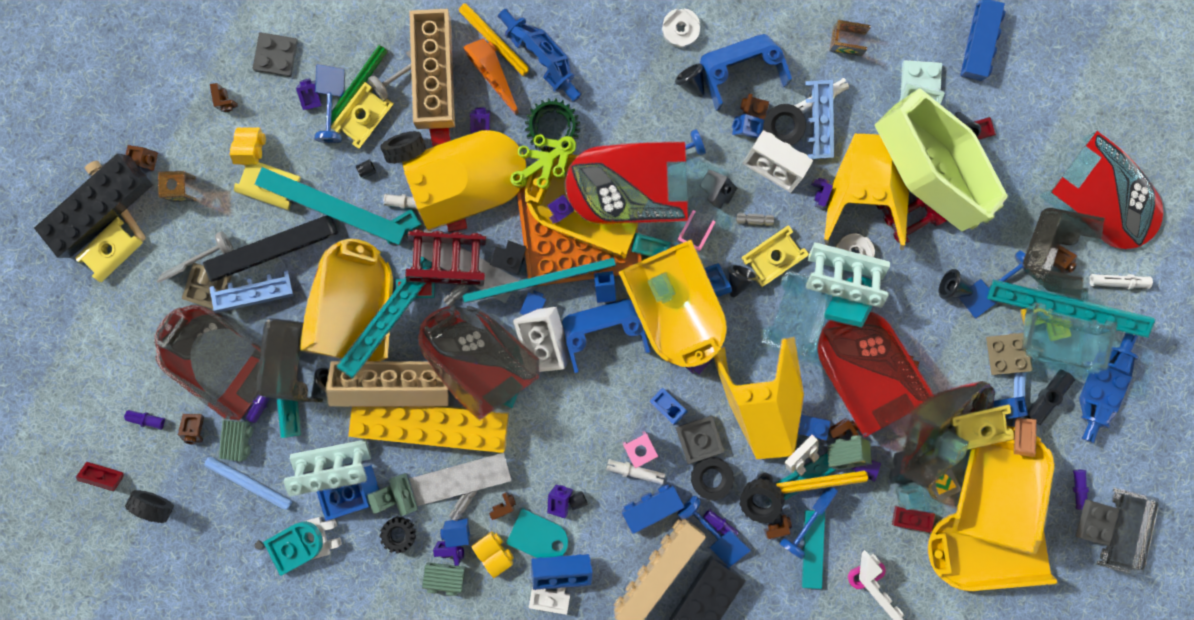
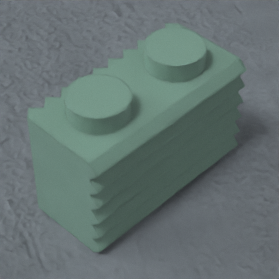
[218,419,253,461]
[827,436,872,470]
[422,562,466,596]

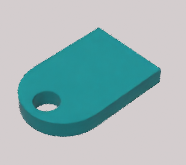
[824,277,873,327]
[506,508,568,558]
[263,521,323,576]

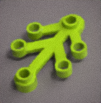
[510,134,576,189]

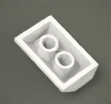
[742,130,813,193]
[513,307,571,372]

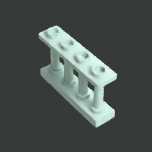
[806,242,890,308]
[283,439,371,496]

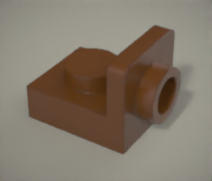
[210,83,238,112]
[740,93,770,120]
[125,145,158,170]
[1044,244,1077,277]
[178,414,204,445]
[828,418,859,439]
[489,492,516,520]
[764,513,792,539]

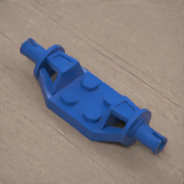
[497,8,582,102]
[1079,332,1138,443]

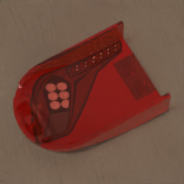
[817,312,934,438]

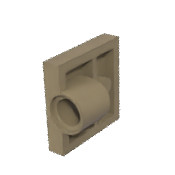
[182,263,232,309]
[986,332,1033,375]

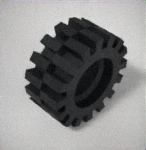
[379,517,417,554]

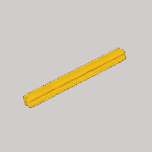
[459,3,530,76]
[776,471,868,494]

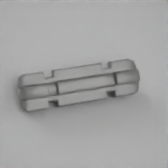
[736,213,774,226]
[443,284,473,307]
[449,490,477,521]

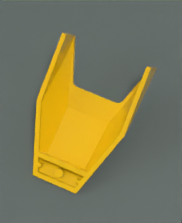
[824,133,909,250]
[713,337,804,459]

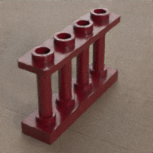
[876,189,947,244]
[405,230,486,286]

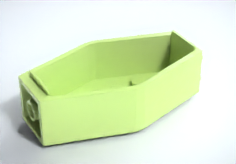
[875,88,1008,231]

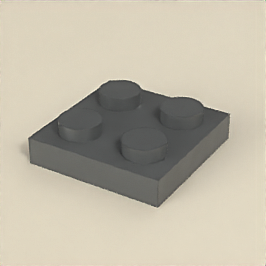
[252,32,298,77]
[675,415,724,464]
[1075,499,1119,546]

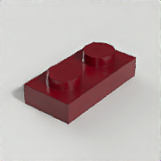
[76,461,124,492]
[892,506,935,533]

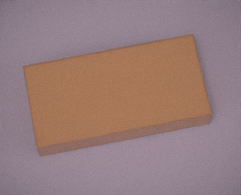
[1014,417,1036,457]

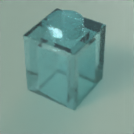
[648,272,676,303]
[934,431,969,466]
[895,483,926,510]

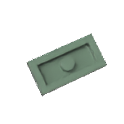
[389,473,418,516]
[367,485,397,514]

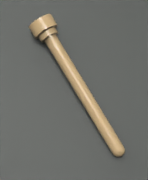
[85,161,146,241]

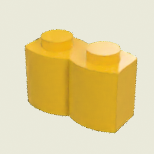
[230,127,266,165]
[471,531,514,579]

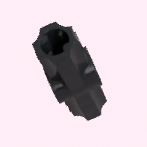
[1027,369,1076,425]

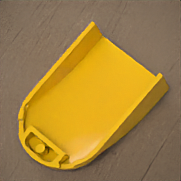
[525,154,648,259]
[301,239,393,361]
[953,426,1054,555]
[927,512,1057,591]

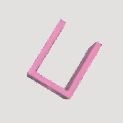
[676,210,715,253]
[623,431,658,468]

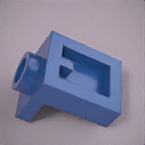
[732,114,764,139]

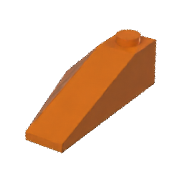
[463,38,519,115]

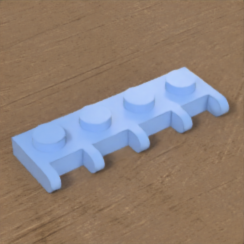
[805,80,834,159]
[210,270,294,313]

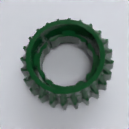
[525,98,580,152]

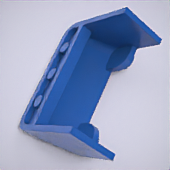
[700,34,792,111]
[562,299,650,373]

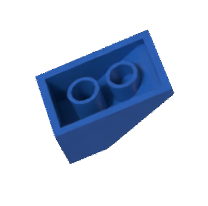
[316,465,379,521]

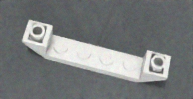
[859,551,904,620]

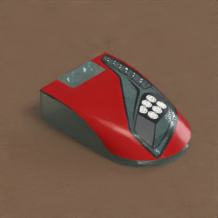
[1039,131,1163,250]
[565,142,688,225]

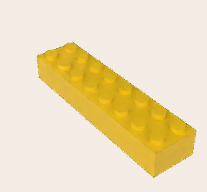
[348,406,509,453]

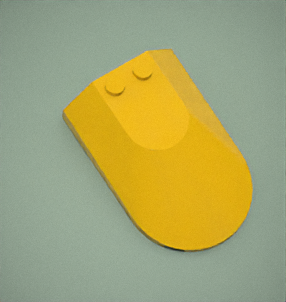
[403,130,526,231]
[619,240,726,367]

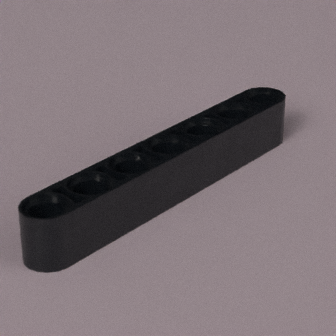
[203,215,338,282]

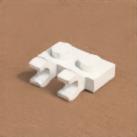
[785,435,820,476]
[305,517,342,559]
[529,587,570,615]

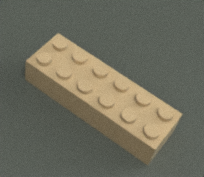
[409,9,455,129]
[326,361,449,406]
[614,519,706,620]

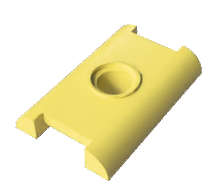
[331,82,394,149]
[234,162,301,211]
[75,217,143,283]
[741,225,809,287]
[950,405,1014,452]

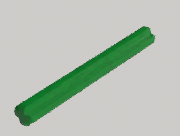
[326,45,387,125]

